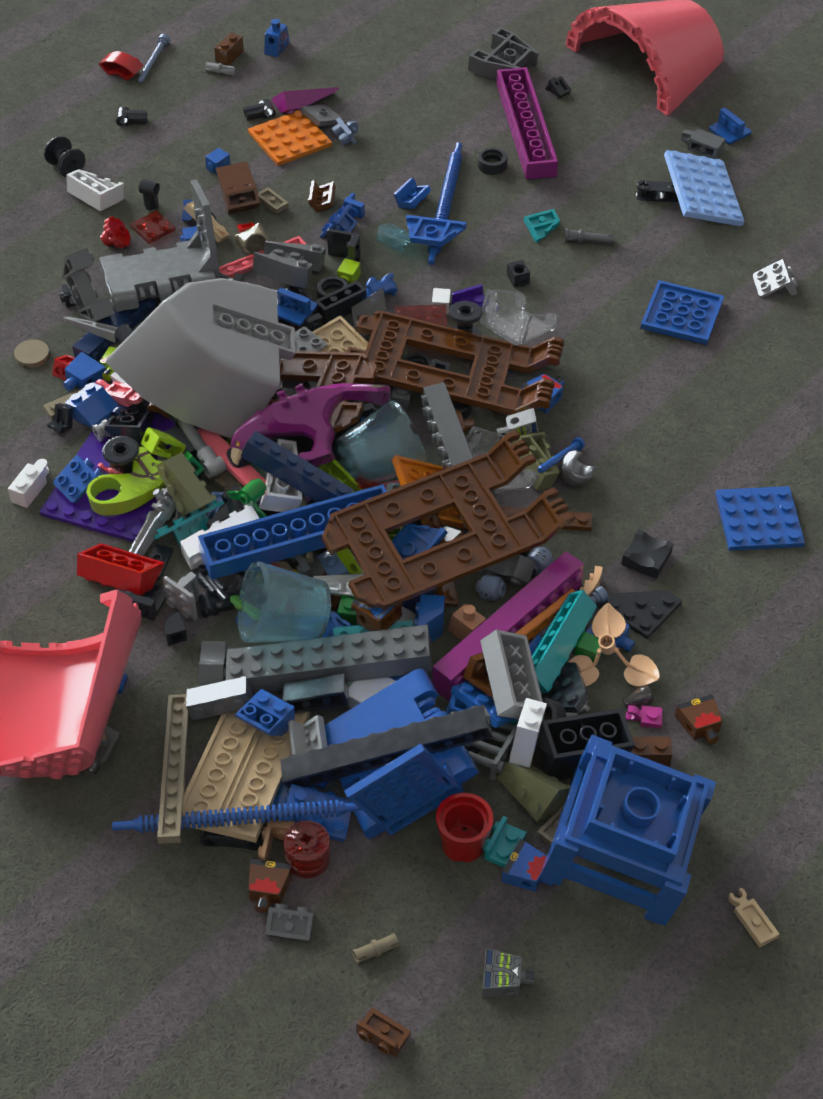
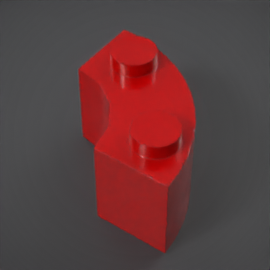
[98,51,144,81]

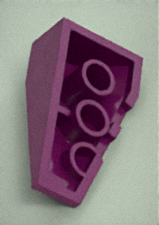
[272,87,339,114]

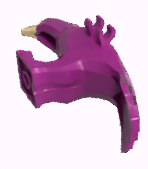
[231,383,391,467]

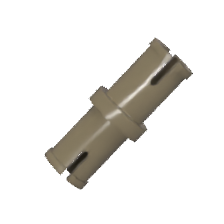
[352,933,399,964]

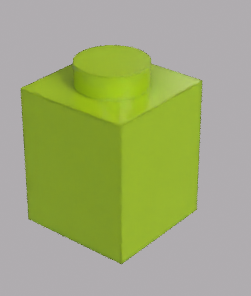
[337,258,361,285]

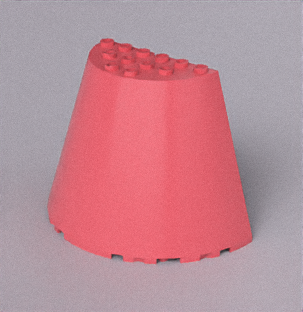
[565,0,724,116]
[0,590,141,779]

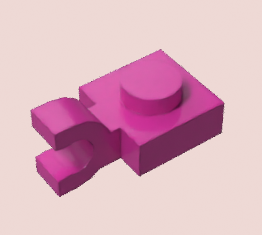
[626,705,662,728]

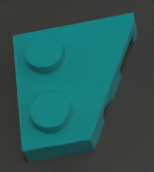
[523,209,560,243]

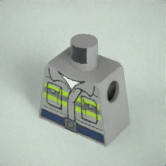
[497,408,538,445]

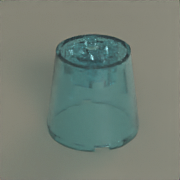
[336,401,426,488]
[238,561,331,643]

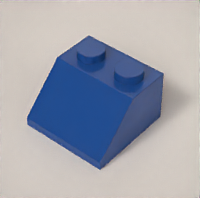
[65,383,119,428]

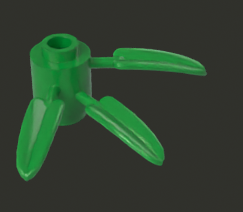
[226,478,267,518]

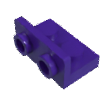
[451,284,490,310]

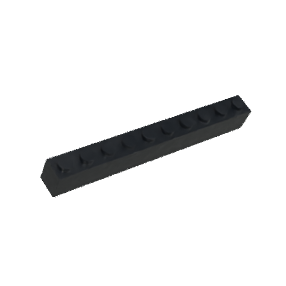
[280,705,493,790]

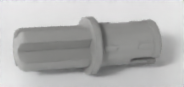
[205,62,235,76]

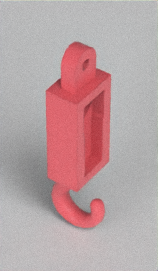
[95,379,143,407]

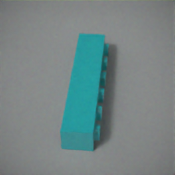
[532,590,597,693]

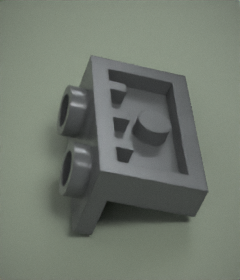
[265,904,315,941]

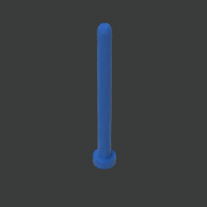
[538,437,585,473]

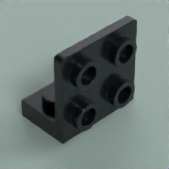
[327,229,361,262]
[119,584,166,620]

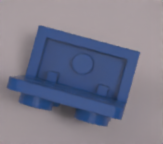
[53,455,105,503]

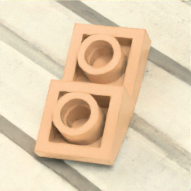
[580,566,603,597]

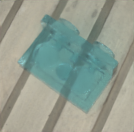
[376,223,411,253]

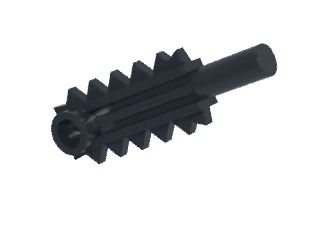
[194,564,231,604]

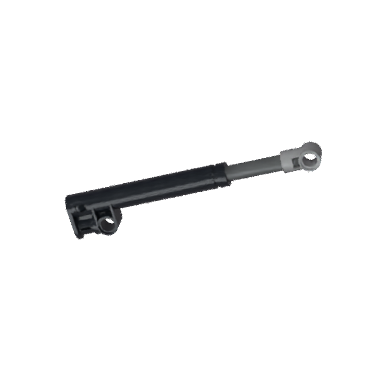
[114,324,227,479]

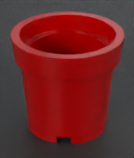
[436,793,493,862]

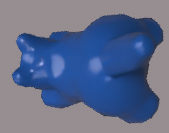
[365,273,398,312]

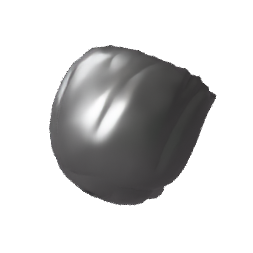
[559,451,597,487]

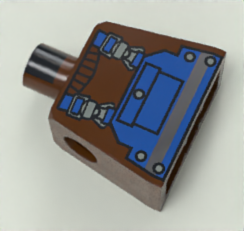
[351,599,402,632]

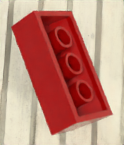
[77,543,164,596]

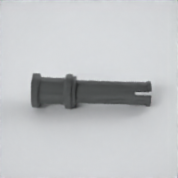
[564,227,615,245]

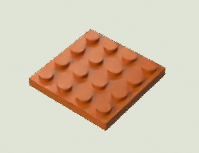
[248,110,332,166]
[392,455,468,530]

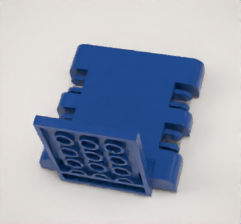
[325,669,479,839]

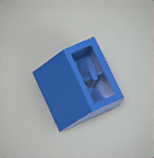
[414,594,445,643]
[235,689,295,736]

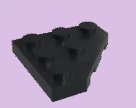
[599,590,682,639]
[541,662,589,713]

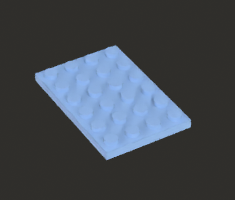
[664,150,745,226]

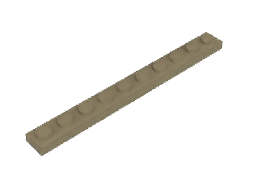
[157,694,189,844]

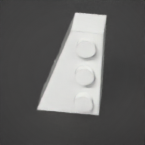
[67,169,124,211]

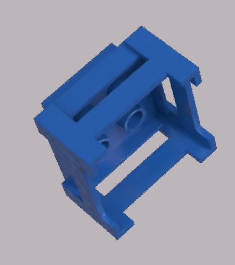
[539,735,716,925]

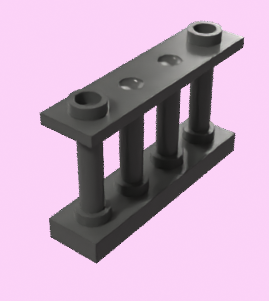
[463,720,519,781]

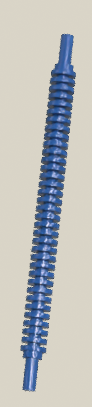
[428,142,462,265]
[112,799,362,833]

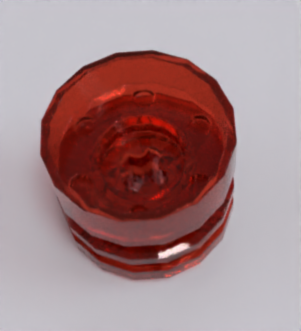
[283,820,331,879]

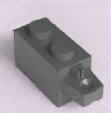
[681,128,726,159]

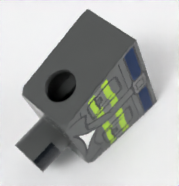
[482,948,535,998]

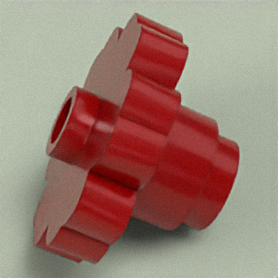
[100,216,131,249]

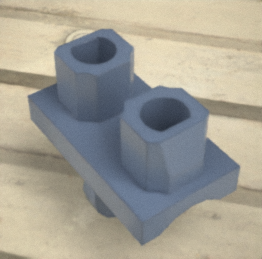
[331,117,359,146]

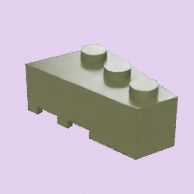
[512,432,559,491]
[156,452,217,516]
[497,762,570,822]

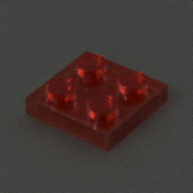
[130,210,176,244]

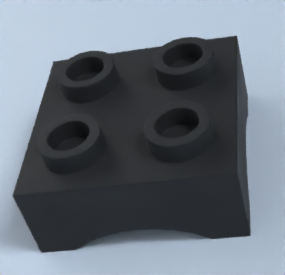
[621,529,674,579]

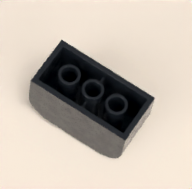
[537,708,635,780]

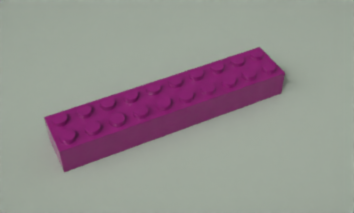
[497,67,558,179]
[432,551,584,702]

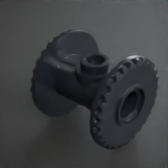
[44,136,86,177]
[448,301,483,335]
[102,436,140,474]

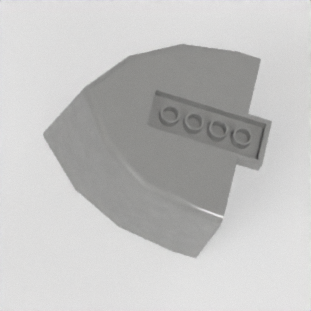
[105,278,296,438]

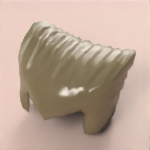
[235,223,269,255]

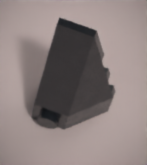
[104,399,155,447]

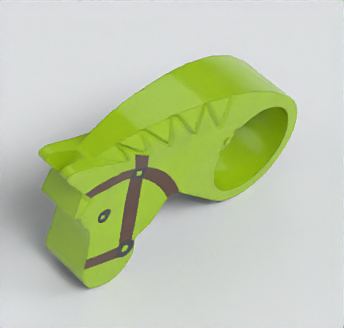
[87,447,166,516]

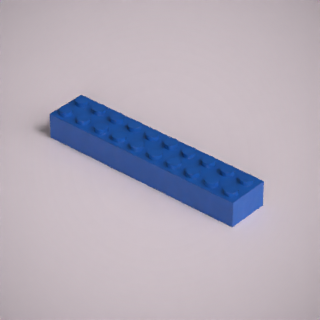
[198,484,387,580]

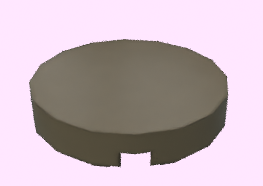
[14,340,50,368]

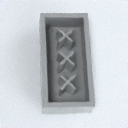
[480,630,543,719]

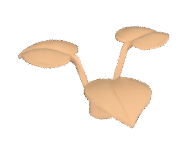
[569,603,659,687]

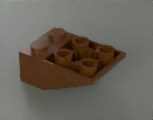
[216,161,260,214]

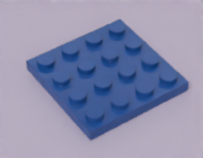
[640,280,724,345]
[715,486,805,551]

